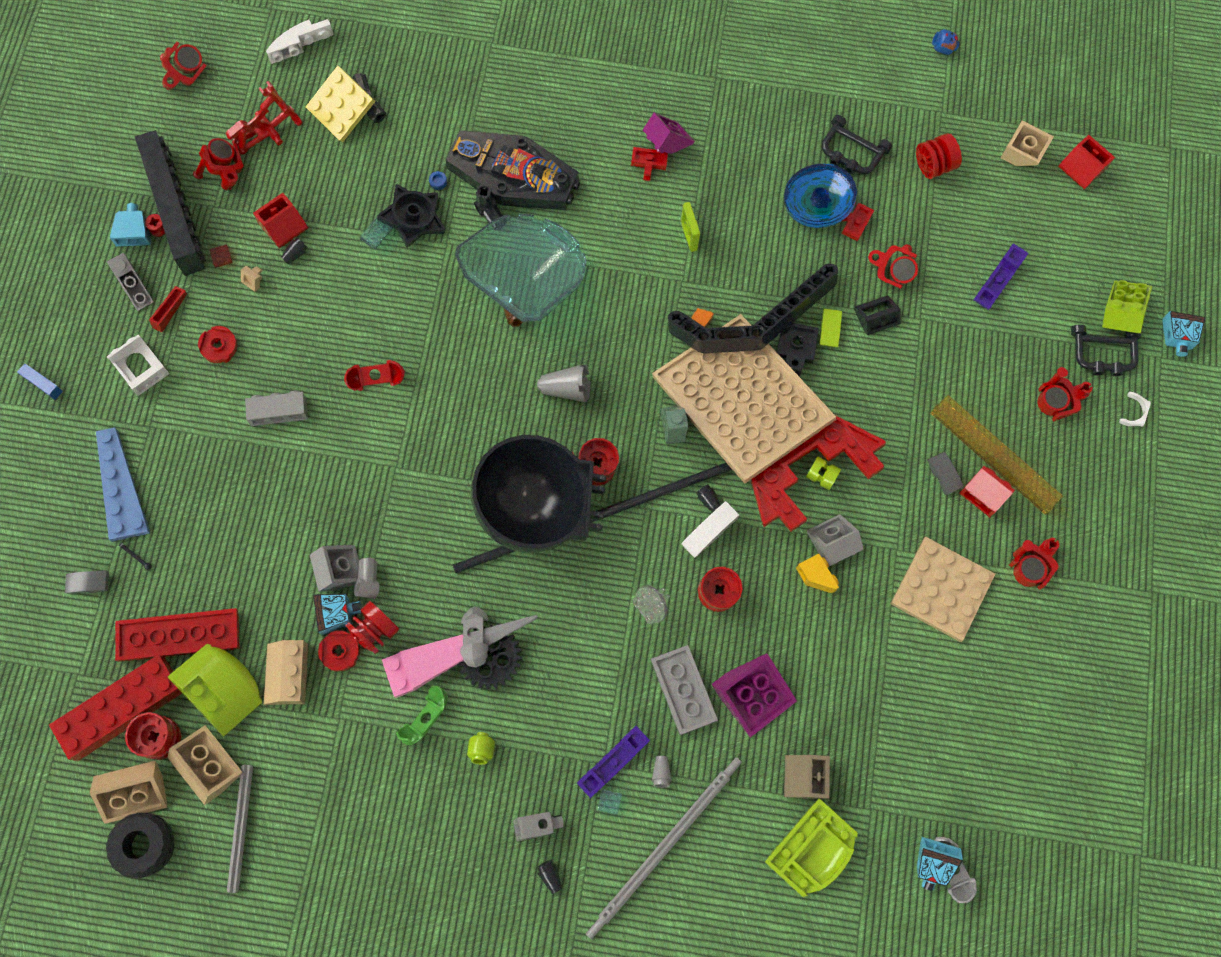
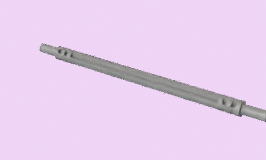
[586,757,742,940]

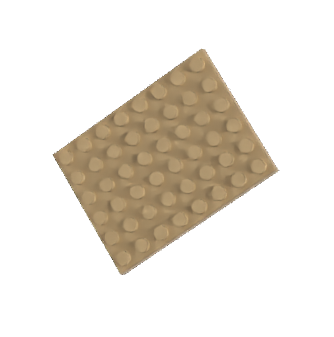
[652,314,836,483]

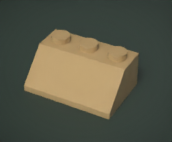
[264,640,308,705]
[168,725,242,805]
[90,760,167,824]

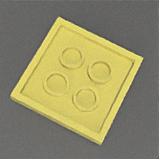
[306,66,375,142]

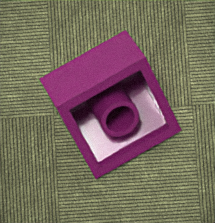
[643,112,695,154]

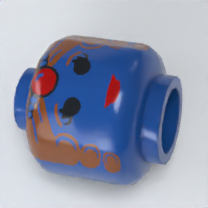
[932,29,959,55]

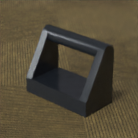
[854,295,901,335]

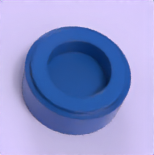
[429,171,447,190]

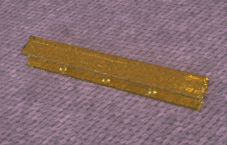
[930,395,1063,515]

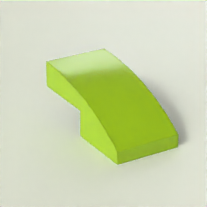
[819,309,842,347]

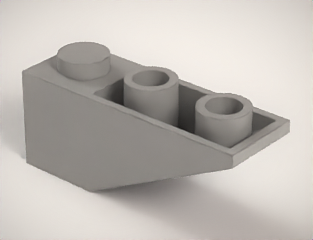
[107,253,154,311]

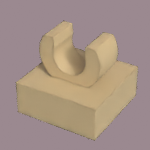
[241,266,262,292]

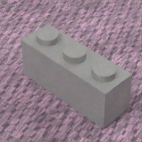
[245,390,308,426]

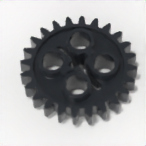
[458,625,523,691]

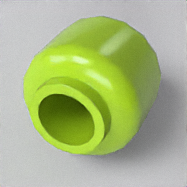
[467,732,495,765]

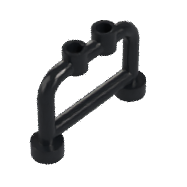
[821,115,893,175]
[1071,325,1142,376]

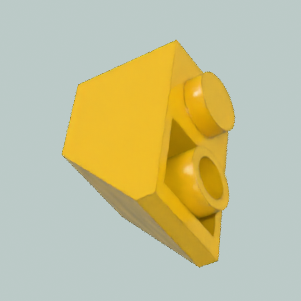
[796,554,839,593]

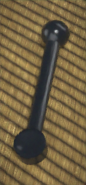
[119,543,152,570]

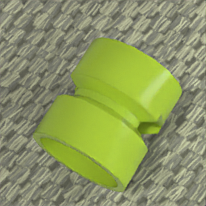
[806,456,841,490]

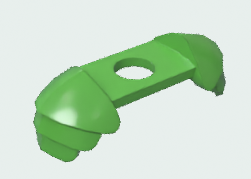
[396,685,448,745]

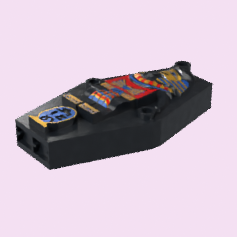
[446,130,581,210]

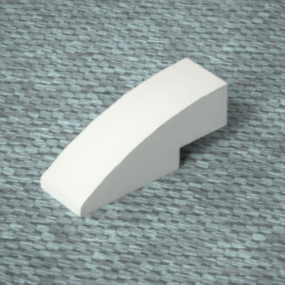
[682,501,739,558]

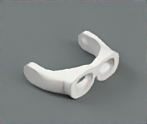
[1119,392,1151,427]

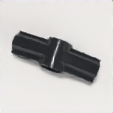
[352,73,386,124]

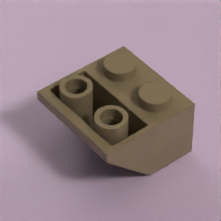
[784,755,830,800]

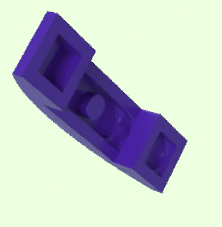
[973,243,1028,310]
[577,726,650,798]

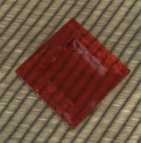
[209,244,233,268]

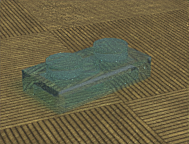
[360,217,393,250]

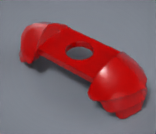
[344,360,405,391]

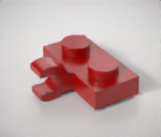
[631,147,668,181]
[839,202,874,241]

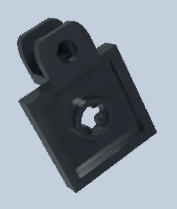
[777,323,819,377]

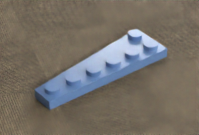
[96,428,150,542]

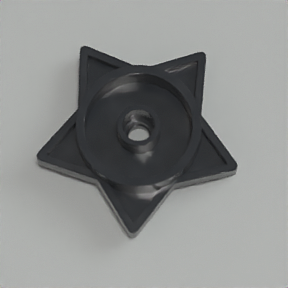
[377,184,446,248]

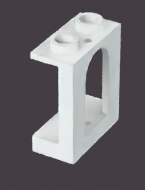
[107,335,169,396]

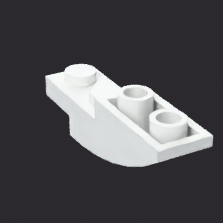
[266,19,333,64]

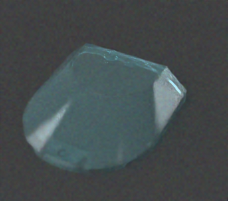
[455,214,587,322]

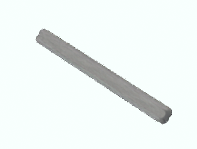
[227,765,253,893]

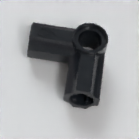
[474,184,507,230]

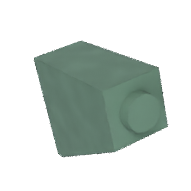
[660,406,688,444]

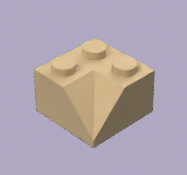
[1001,121,1054,166]

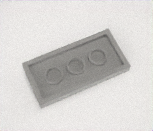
[651,645,718,735]

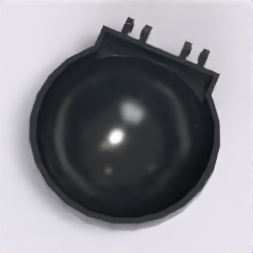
[471,435,606,553]

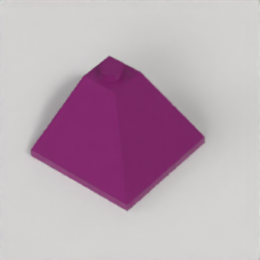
[711,653,797,738]

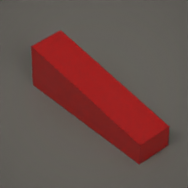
[149,286,187,332]

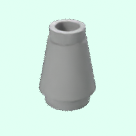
[651,756,672,788]

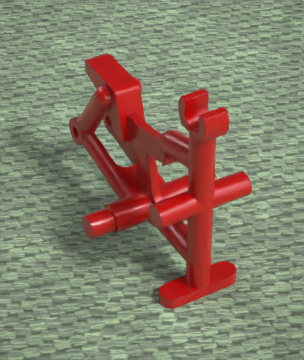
[226,81,302,155]

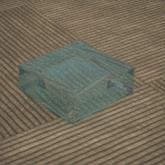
[598,789,622,815]

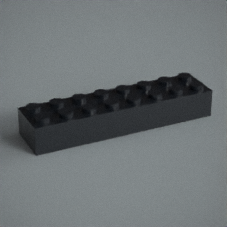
[134,130,207,276]

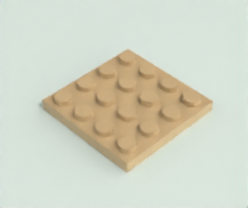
[890,536,995,642]

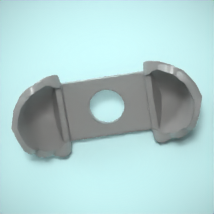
[460,606,489,667]
[934,837,977,903]

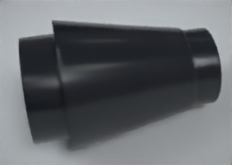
[281,238,308,265]
[696,484,721,513]
[537,860,563,894]

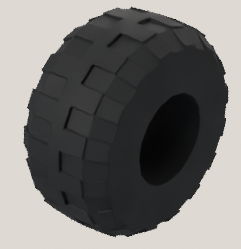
[106,813,175,878]

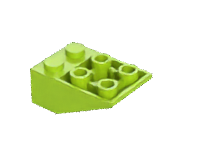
[1102,280,1152,334]

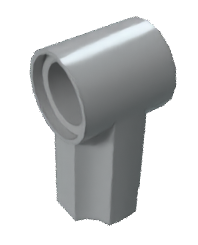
[354,558,379,599]

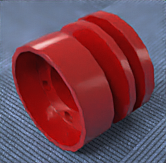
[916,133,962,179]
[578,438,619,486]
[698,567,743,612]
[345,601,400,655]
[125,712,181,760]

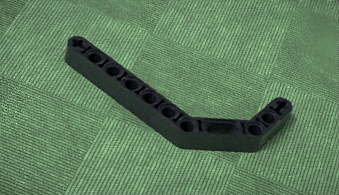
[668,263,838,354]

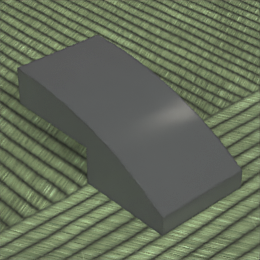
[927,452,964,495]
[65,571,109,595]

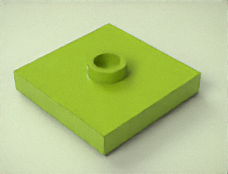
[681,202,700,252]

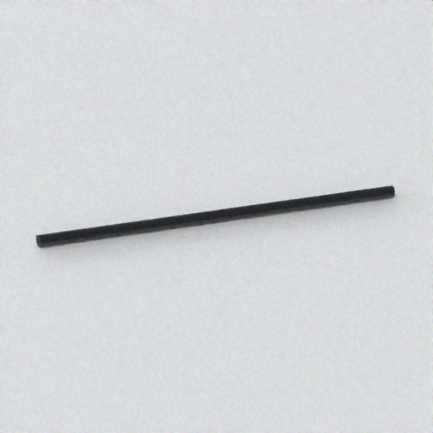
[453,463,732,574]

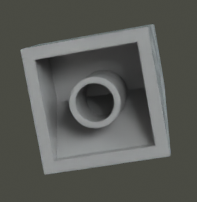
[807,514,863,566]
[310,545,359,592]

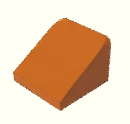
[691,308,714,328]

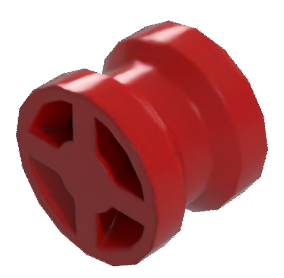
[145,214,165,237]

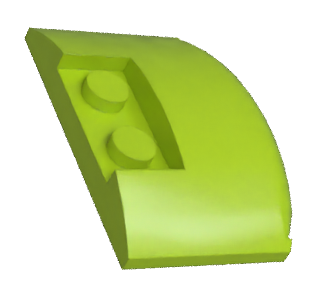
[168,644,262,737]
[764,798,858,897]

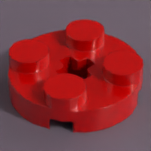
[198,326,237,363]
[318,630,360,672]

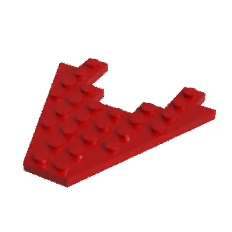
[751,415,886,532]

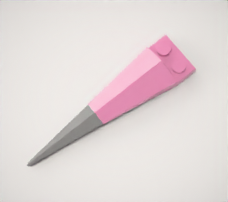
[382,615,538,698]

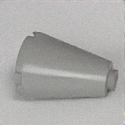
[537,364,590,402]

